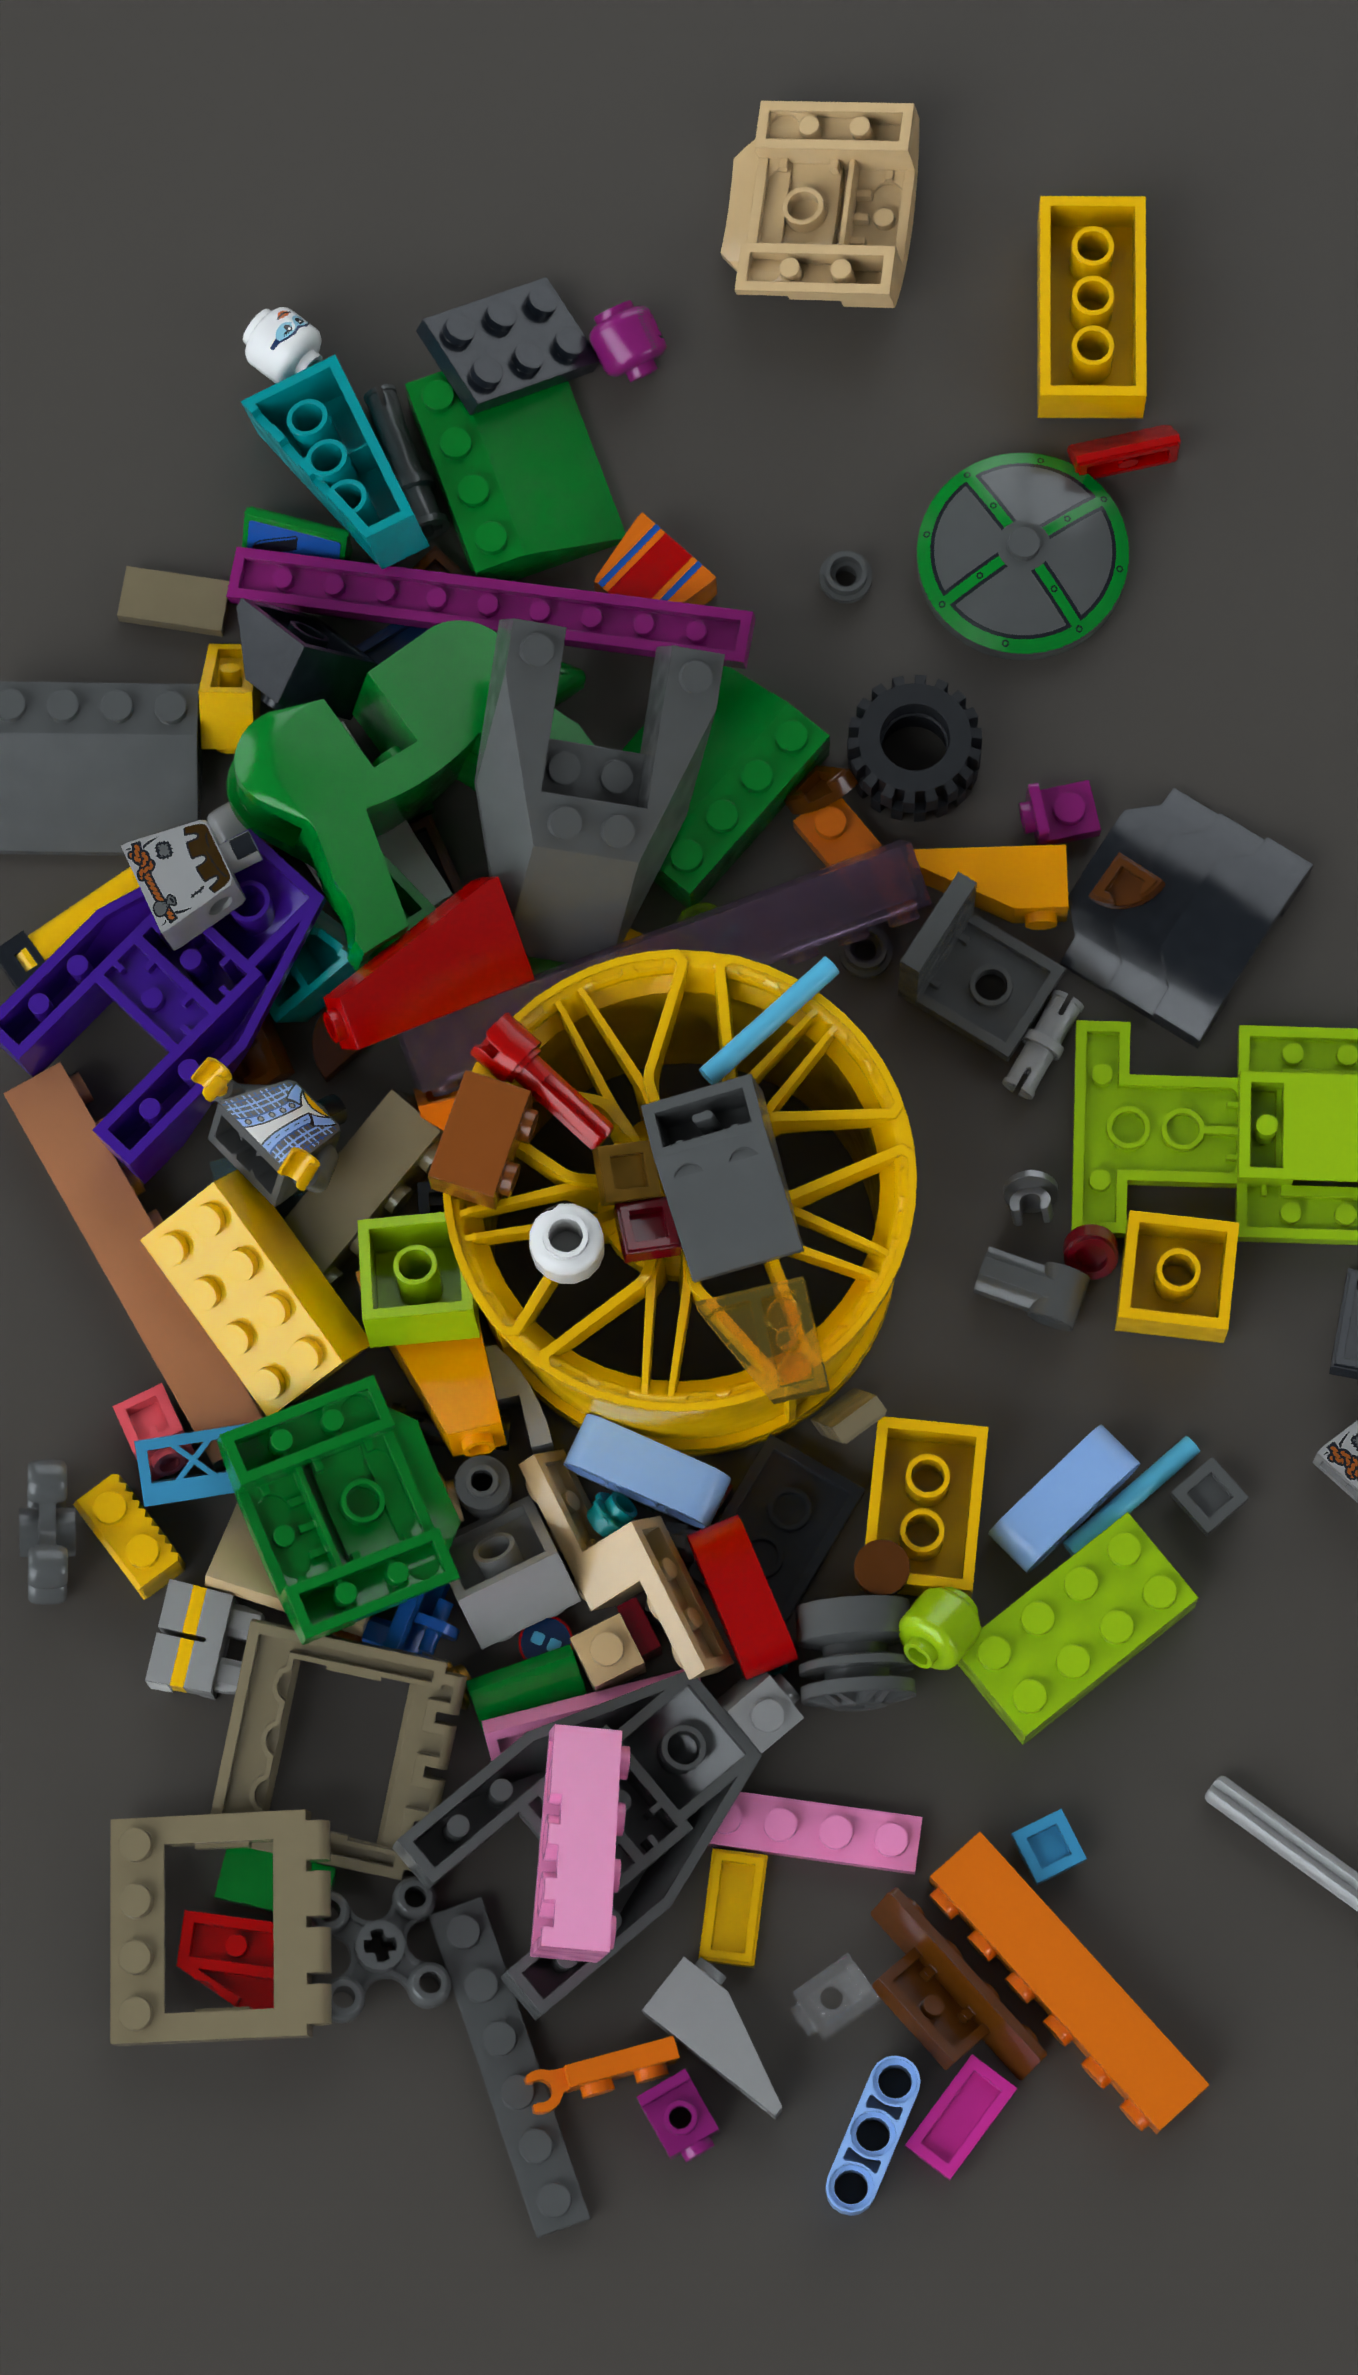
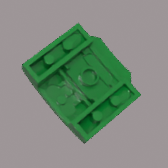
[217,1374,461,1645]

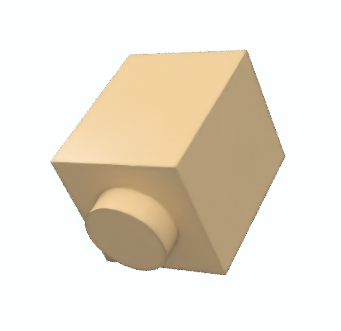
[570,1613,646,1692]

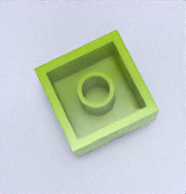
[357,1212,480,1348]

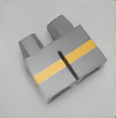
[145,1579,265,1700]

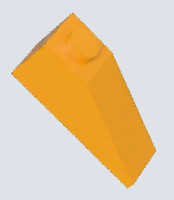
[903,845,1069,930]

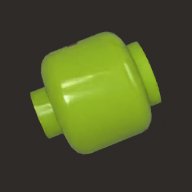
[899,1587,981,1670]

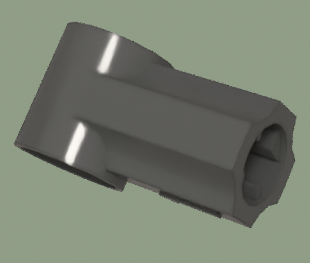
[973,1246,1091,1331]

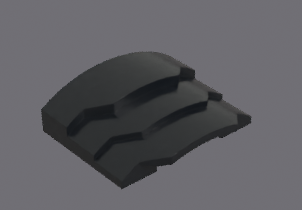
[1060,788,1313,1049]

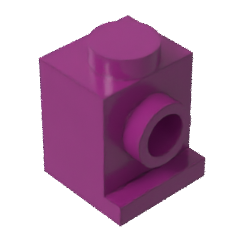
[636,2069,720,2163]

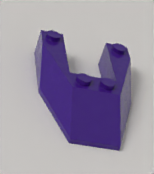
[0,829,327,1184]

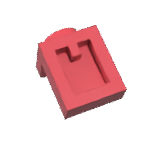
[112,1383,195,1481]

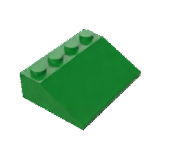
[405,371,626,581]
[622,666,830,912]

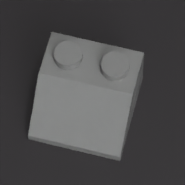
[449,1495,581,1649]

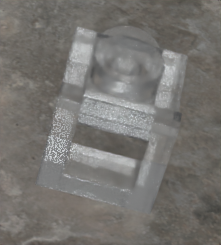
[790,1952,880,2042]

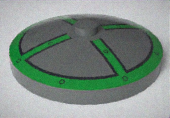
[916,453,1129,660]

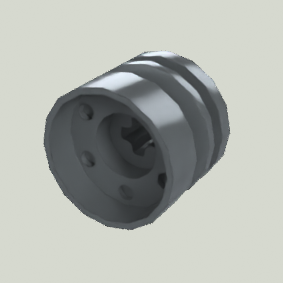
[795,1595,917,1711]

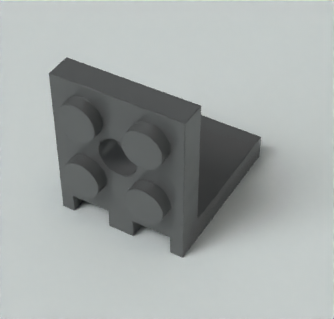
[898,871,1066,1062]

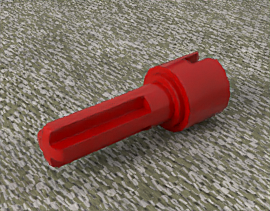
[469,1012,614,1149]

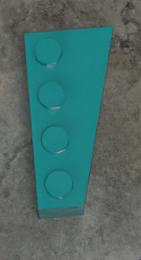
[240,355,430,570]

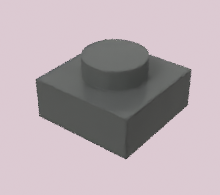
[1170,1457,1249,1537]

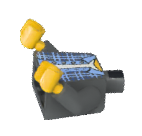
[190,1057,347,1207]

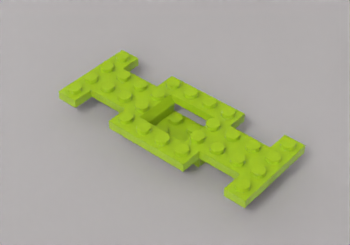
[1071,1020,1358,1245]

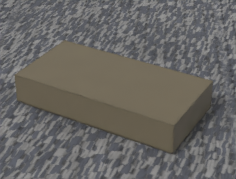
[117,566,230,637]
[810,1387,887,1444]

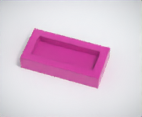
[904,2054,1017,2181]

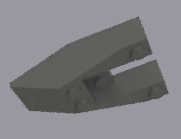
[474,618,725,966]
[392,1671,762,2021]

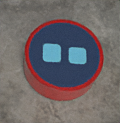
[518,1617,574,1660]

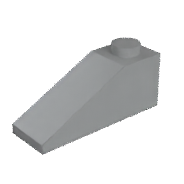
[642,1957,782,2120]

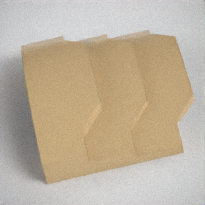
[720,101,919,308]

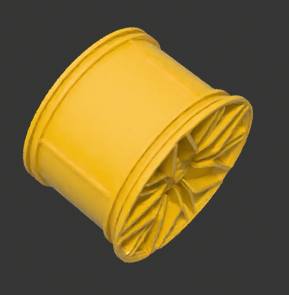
[443,949,917,1456]

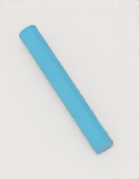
[699,956,840,1085]
[1063,1436,1200,1556]

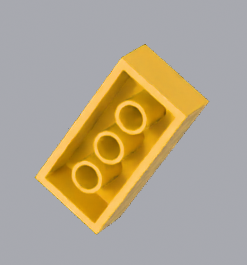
[1037,196,1147,419]
[140,1169,370,1416]

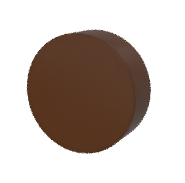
[854,1539,910,1596]

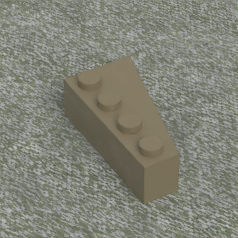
[284,1089,443,1290]

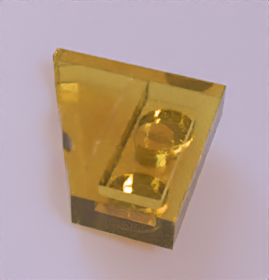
[695,1276,830,1404]

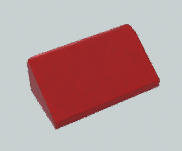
[1067,425,1181,479]

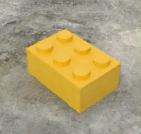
[861,1416,989,1598]

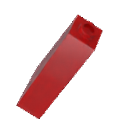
[323,876,535,1050]

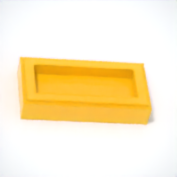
[699,1848,768,1968]

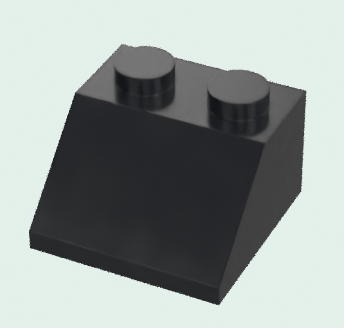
[237,598,378,720]

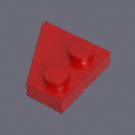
[176,1910,274,2009]

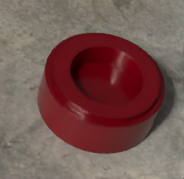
[1063,1224,1118,1280]

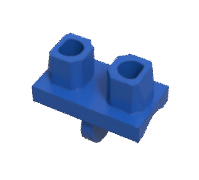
[362,1584,460,1655]

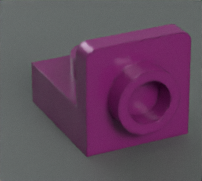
[1018,780,1101,845]

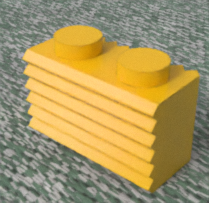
[73,1474,186,1600]

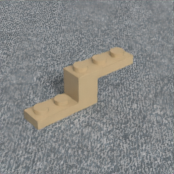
[518,1449,734,1680]

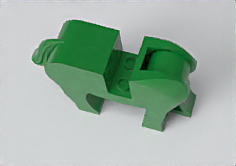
[227,620,594,971]

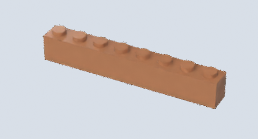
[3,1062,266,1471]

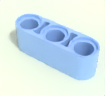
[563,1414,731,1529]
[988,1424,1141,1573]
[825,2055,921,2216]

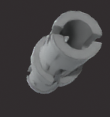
[1002,990,1084,1100]

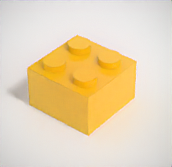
[1115,1210,1239,1343]

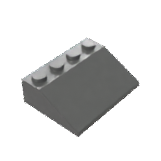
[0,681,203,856]

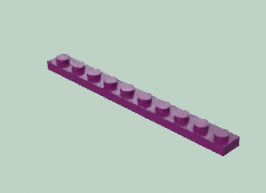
[226,546,756,669]

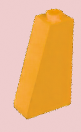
[356,1271,507,1457]

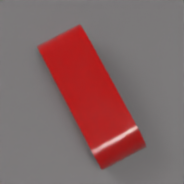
[687,1514,798,1681]

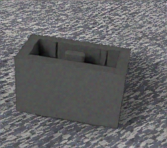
[641,1074,804,1283]

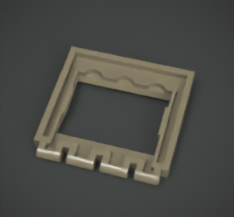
[211,1619,467,1881]
[110,1809,332,2046]

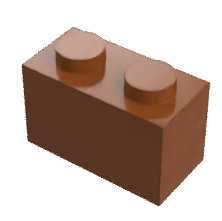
[428,1070,539,1210]

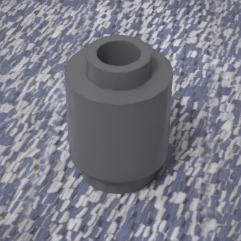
[455,1455,513,1519]

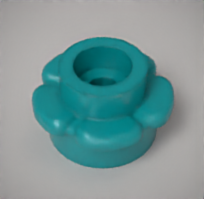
[587,1492,637,1538]

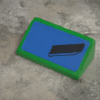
[242,506,353,561]

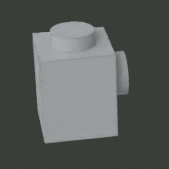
[717,1673,804,1754]

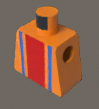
[594,512,717,605]

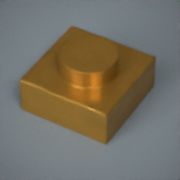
[592,1140,661,1206]

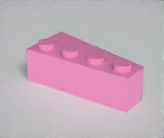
[530,1724,630,1963]

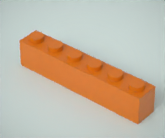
[929,1832,1210,2134]

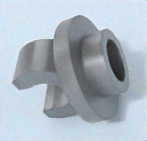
[1004,1170,1058,1226]

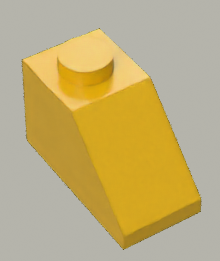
[198,643,261,754]

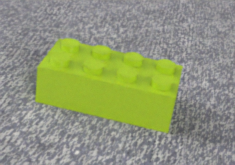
[957,1512,1199,1745]

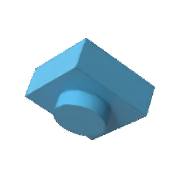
[1011,1809,1087,1886]

